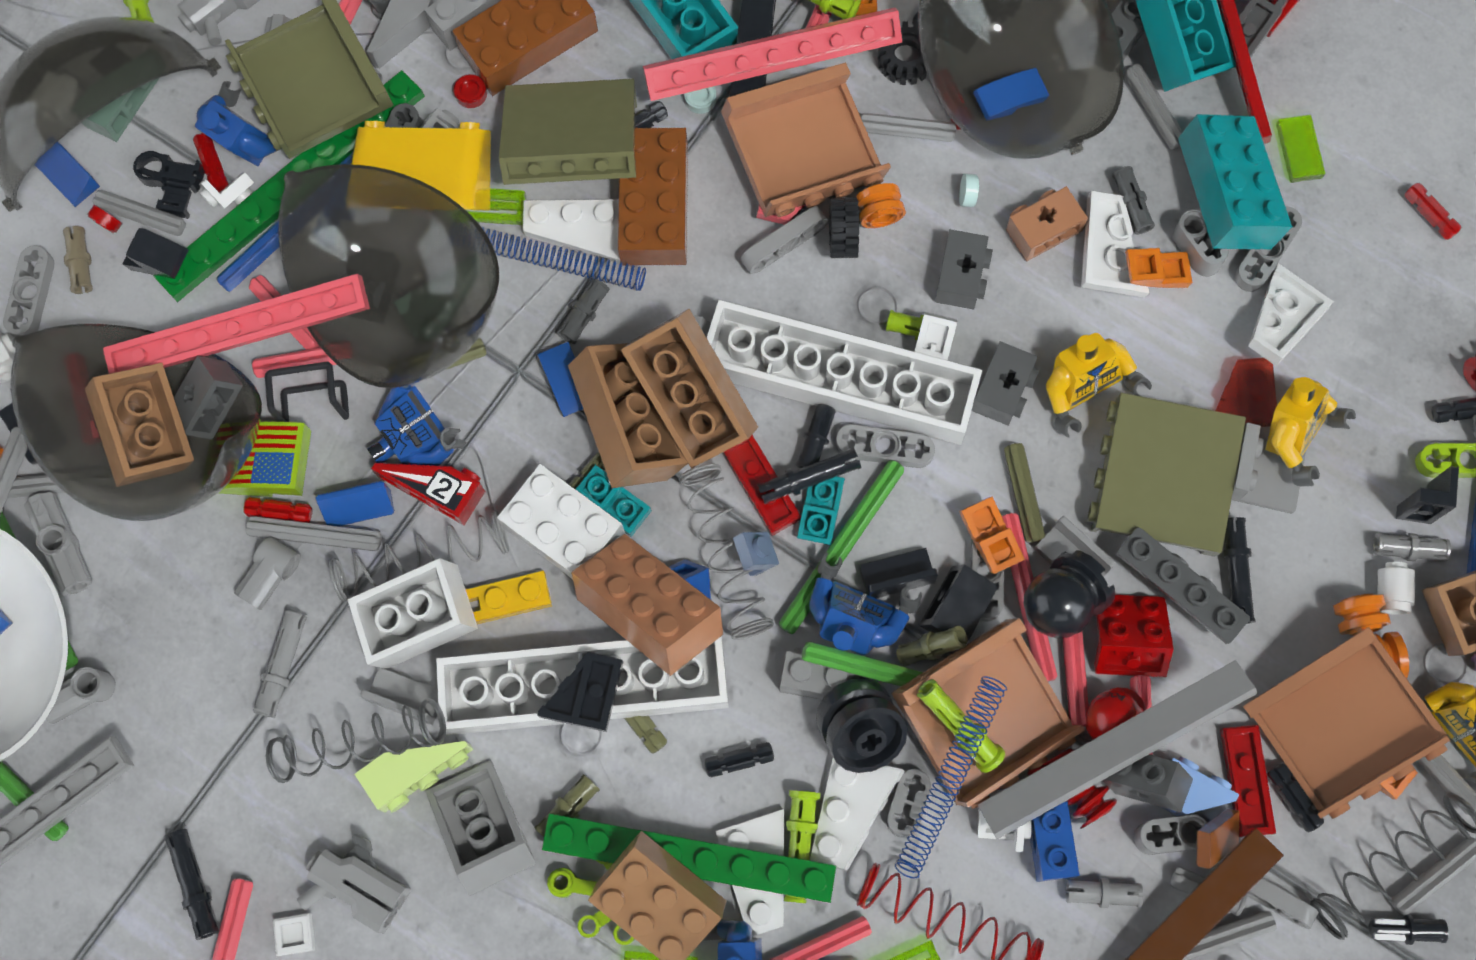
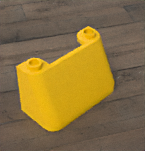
[346,121,491,211]

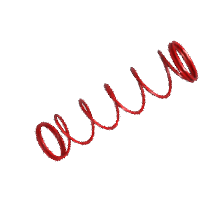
[856,863,1044,960]

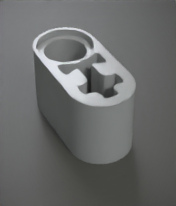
[1173,209,1229,277]
[1134,815,1207,855]

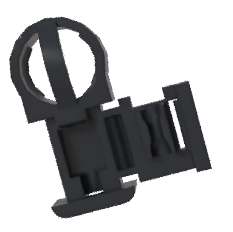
[133,151,205,219]

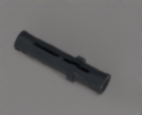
[757,448,861,505]
[1223,517,1256,624]
[164,829,219,940]

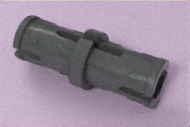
[1112,166,1155,234]
[557,278,610,345]

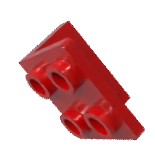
[1094,595,1174,677]

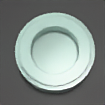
[684,86,717,114]
[959,173,979,207]

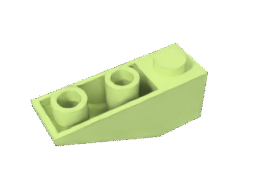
[354,741,474,813]

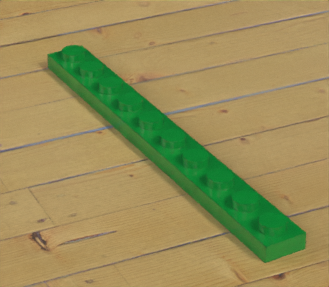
[153,70,425,303]

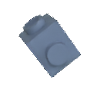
[733,532,779,576]

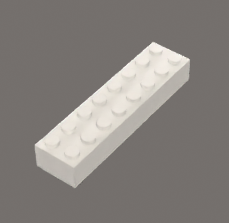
[707,300,982,445]
[436,636,729,735]

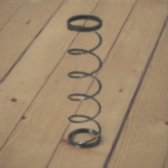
[265,699,446,783]
[1310,793,1476,940]

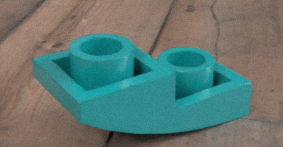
[576,465,652,537]
[797,477,845,545]

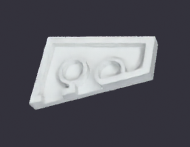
[1081,191,1150,298]
[523,199,621,264]
[1248,263,1334,366]
[810,757,905,871]
[715,809,784,937]

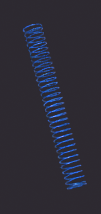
[451,221,646,291]
[895,676,1007,879]

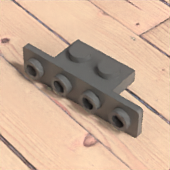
[1117,527,1250,644]

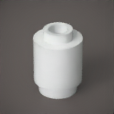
[1377,562,1415,615]

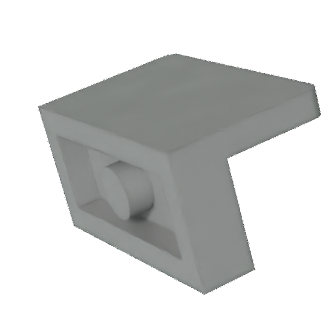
[1034,516,1116,577]
[360,667,439,726]

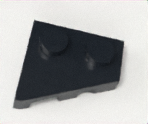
[537,652,624,732]

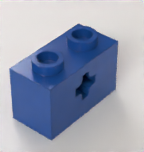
[1030,801,1080,882]

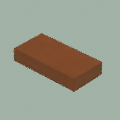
[1196,809,1239,869]

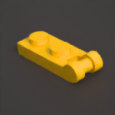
[466,571,552,625]

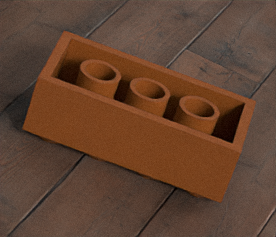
[452,0,598,97]
[618,128,688,266]

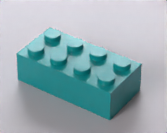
[629,0,739,59]
[1135,0,1236,92]
[1178,114,1292,250]

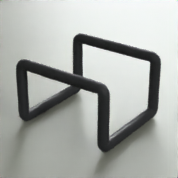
[265,362,349,422]

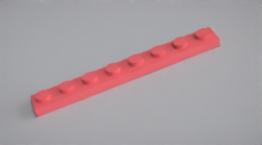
[643,7,902,101]
[103,274,370,374]

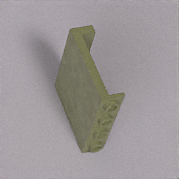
[225,0,394,159]
[499,78,637,185]
[1087,393,1246,557]

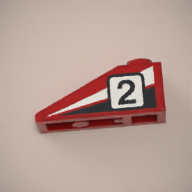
[371,463,486,526]

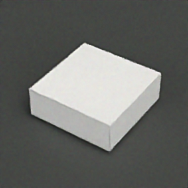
[273,913,315,957]

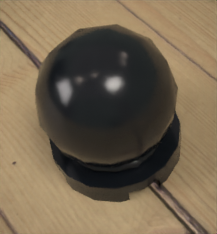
[1023,550,1115,638]

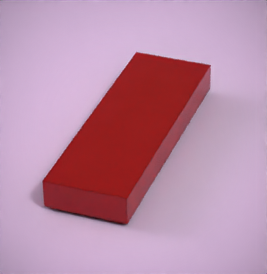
[722,435,801,536]
[1220,725,1276,837]

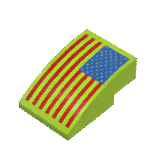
[204,422,312,497]

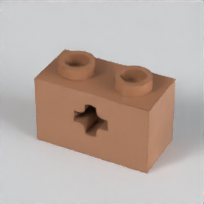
[1006,186,1088,262]

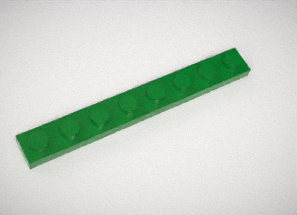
[542,814,836,903]

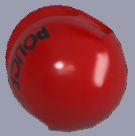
[1086,687,1146,740]

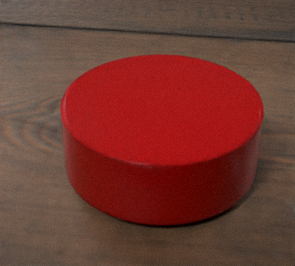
[454,74,487,108]
[87,205,122,234]

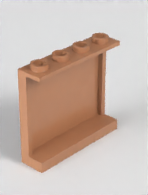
[721,62,891,217]
[891,618,1085,809]
[1243,627,1451,819]

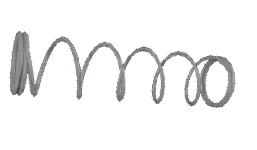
[679,463,774,640]
[329,511,509,602]

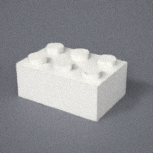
[497,464,625,579]
[348,558,478,669]

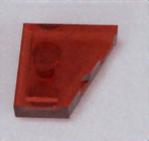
[1215,358,1277,427]

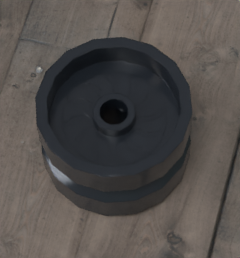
[816,678,908,773]

